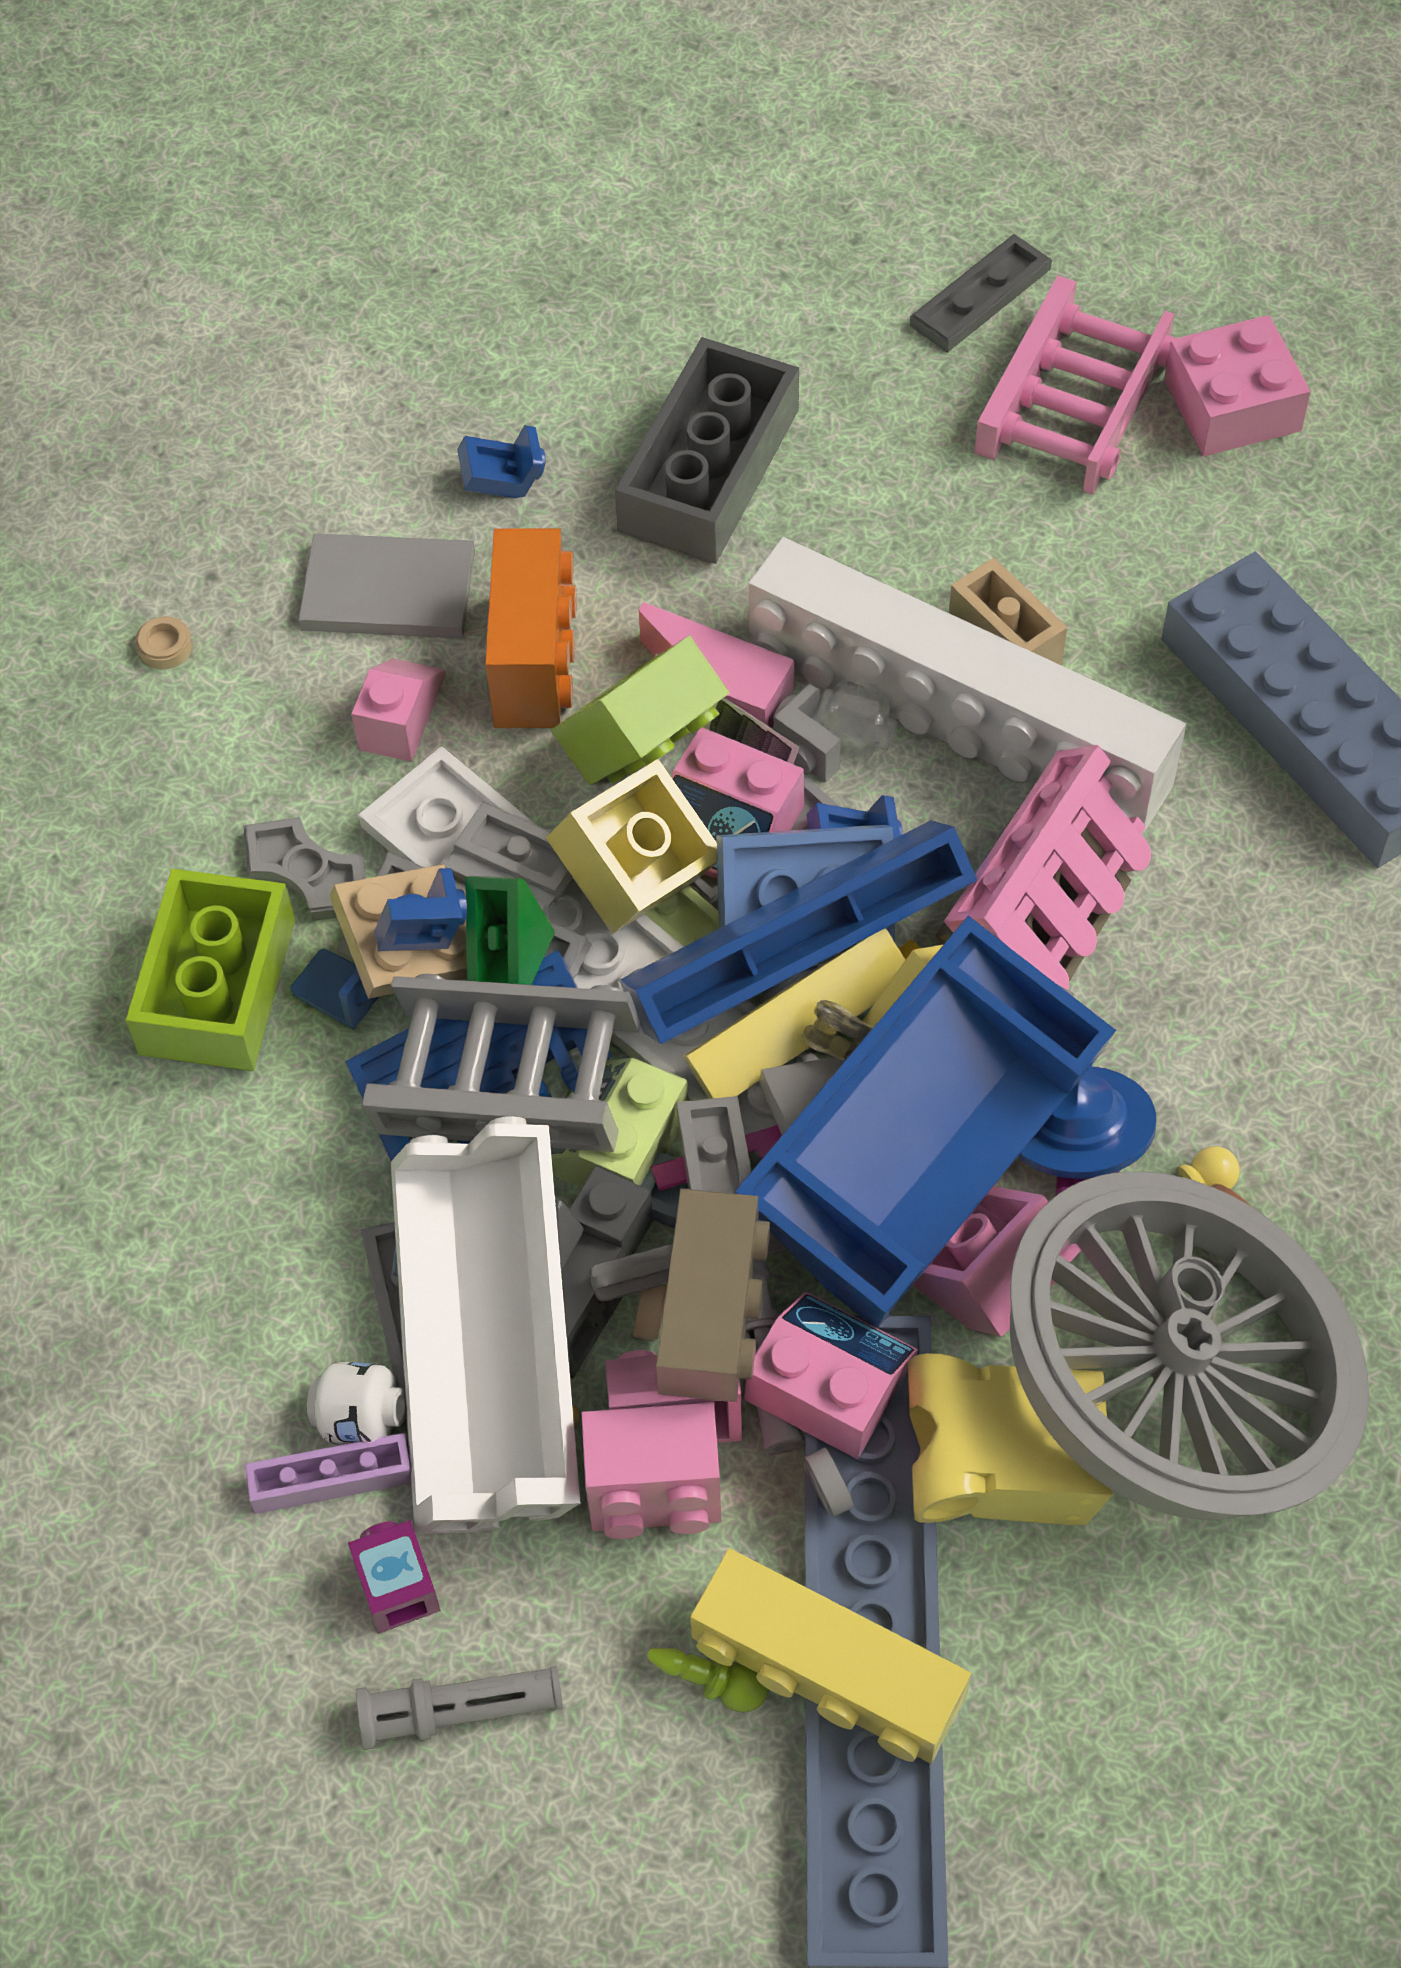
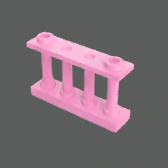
[975,275,1176,494]

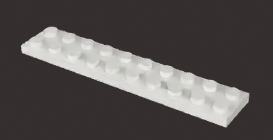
[358,746,819,1165]

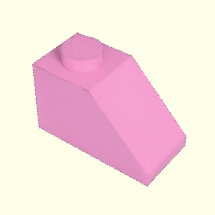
[351,658,446,762]

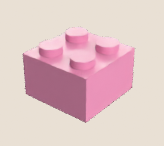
[1164,315,1311,457]
[582,1402,721,1539]

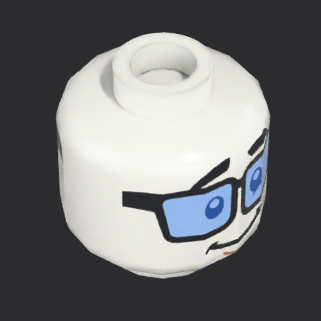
[307,1361,407,1445]

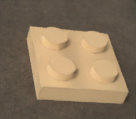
[329,864,467,999]

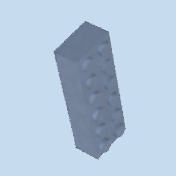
[1161,551,1401,869]

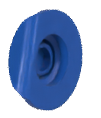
[1018,1066,1156,1179]

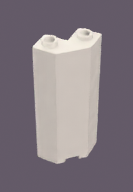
[391,1116,580,1534]

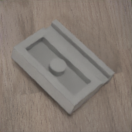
[440,801,573,917]

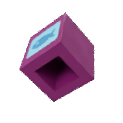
[348,1520,441,1634]

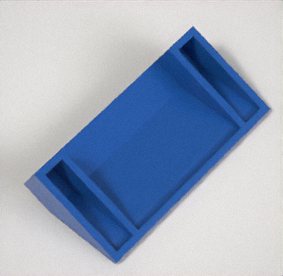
[734,915,1116,1329]

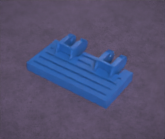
[345,950,612,1161]

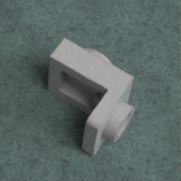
[773,683,841,783]

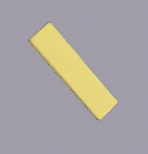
[682,928,905,1099]

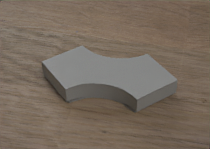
[243,817,366,921]

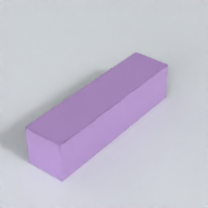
[245,1433,411,1514]

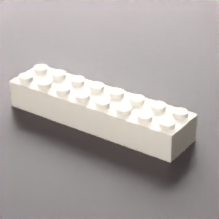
[749,537,1186,835]

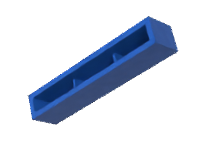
[619,820,977,1044]

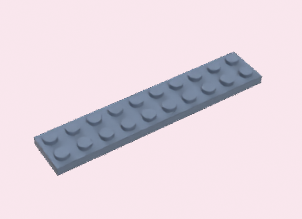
[804,1316,949,1968]

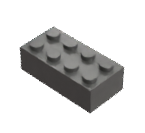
[615,337,799,564]

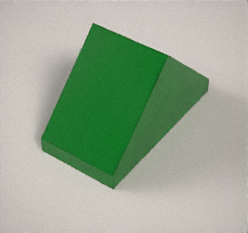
[465,876,555,985]

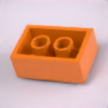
[485,528,577,728]

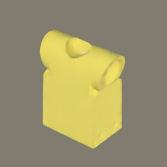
[907,1353,1113,1525]

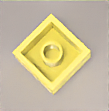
[546,759,717,934]

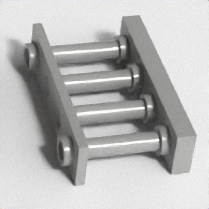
[361,974,641,1152]

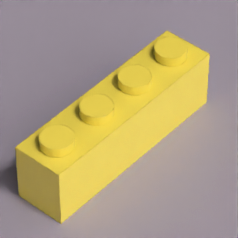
[690,1548,971,1764]

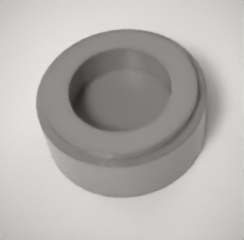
[803,1447,854,1517]

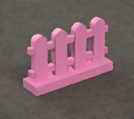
[944,745,1151,990]

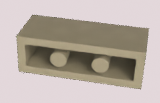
[656,1189,770,1402]

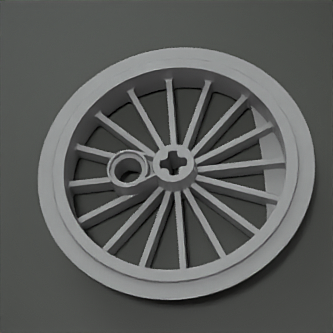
[1010,1171,1369,1520]

